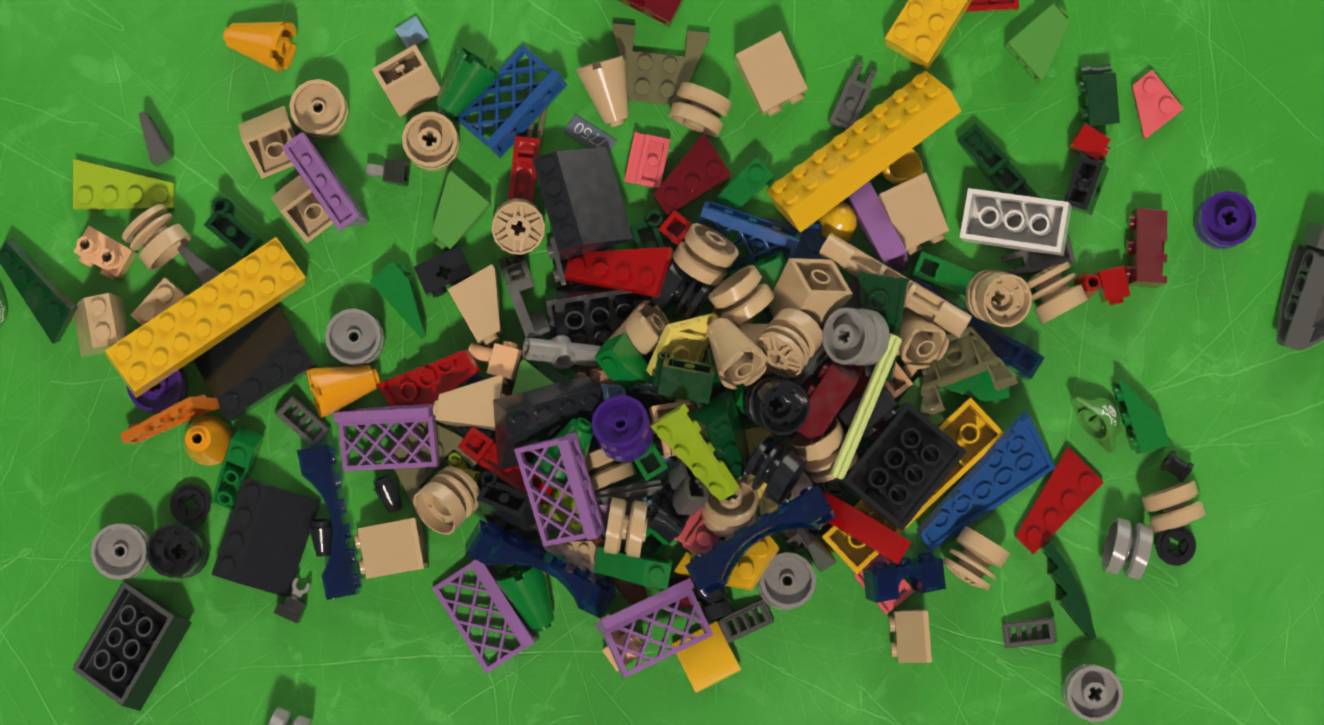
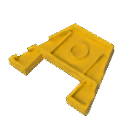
[674,521,780,591]

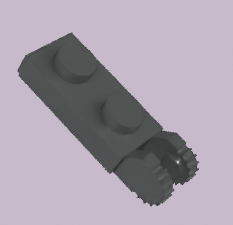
[828,61,878,131]
[1001,237,1076,275]

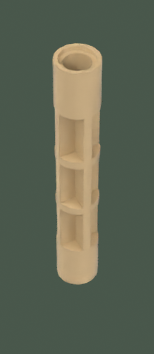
[819,233,972,338]

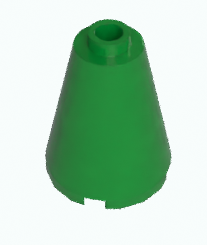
[435,46,500,119]
[531,418,594,490]
[496,558,554,632]

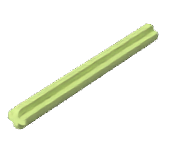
[831,334,902,480]

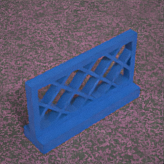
[455,45,567,158]
[698,199,802,272]

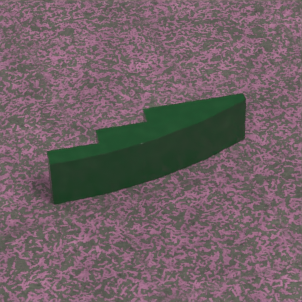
[957,123,1040,198]
[1040,541,1096,640]

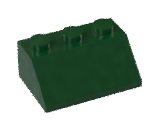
[689,389,749,480]

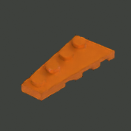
[120,395,220,444]

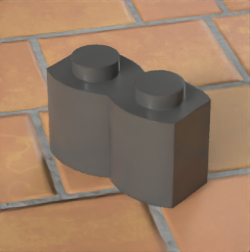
[669,459,709,515]

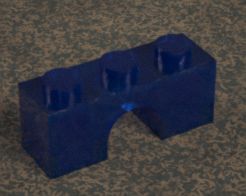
[863,552,946,603]

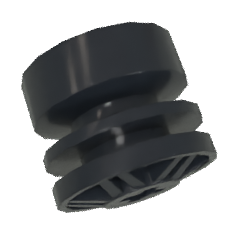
[650,261,712,321]
[743,373,810,435]
[741,436,808,505]
[146,524,210,579]

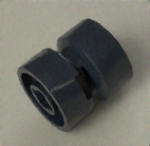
[694,582,734,621]

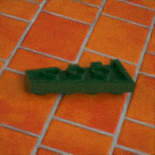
[0,238,78,344]
[858,270,910,381]

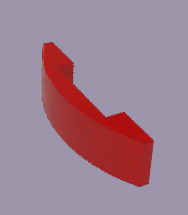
[508,136,541,234]
[458,426,554,506]
[810,491,911,565]

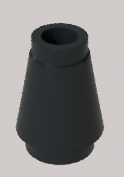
[373,474,403,514]
[309,519,334,557]

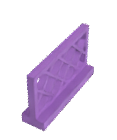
[281,132,369,231]
[333,404,440,471]
[514,432,605,547]
[432,554,539,674]
[594,578,713,679]

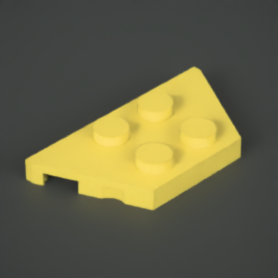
[646,313,721,402]

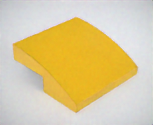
[672,621,741,693]

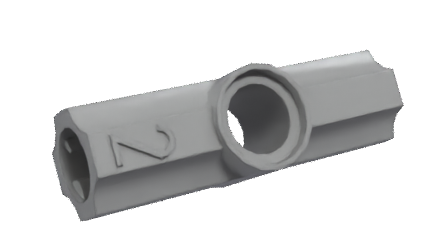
[522,335,601,369]

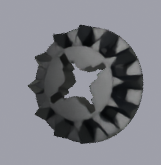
[629,381,669,409]
[170,484,211,525]
[1155,526,1196,566]

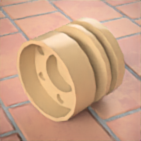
[492,198,545,255]
[121,204,191,271]
[1027,262,1089,324]
[965,269,1032,327]
[755,308,823,378]
[791,417,858,483]
[413,466,481,535]
[942,526,1011,591]

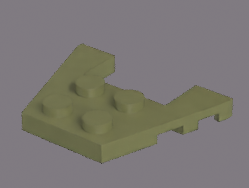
[613,23,710,106]
[920,327,1018,417]
[387,422,477,506]

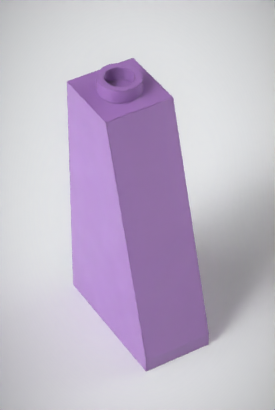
[846,181,908,273]

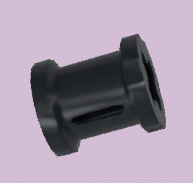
[1160,450,1194,483]

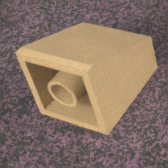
[734,31,808,116]
[878,172,949,256]
[768,258,853,327]
[448,264,503,347]
[74,293,129,357]
[433,376,513,431]
[355,518,429,579]

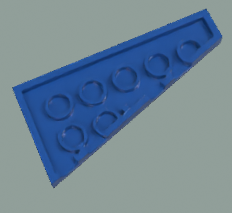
[916,411,1056,551]

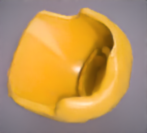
[882,148,923,185]
[818,202,857,241]

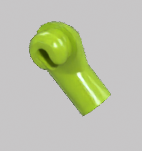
[448,452,480,484]

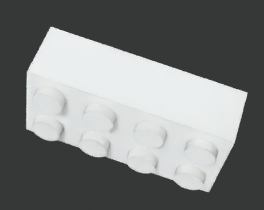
[960,188,1072,256]

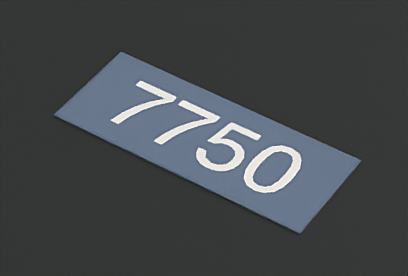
[564,115,617,153]

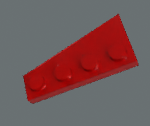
[564,247,673,298]
[377,349,481,426]
[1014,447,1104,554]

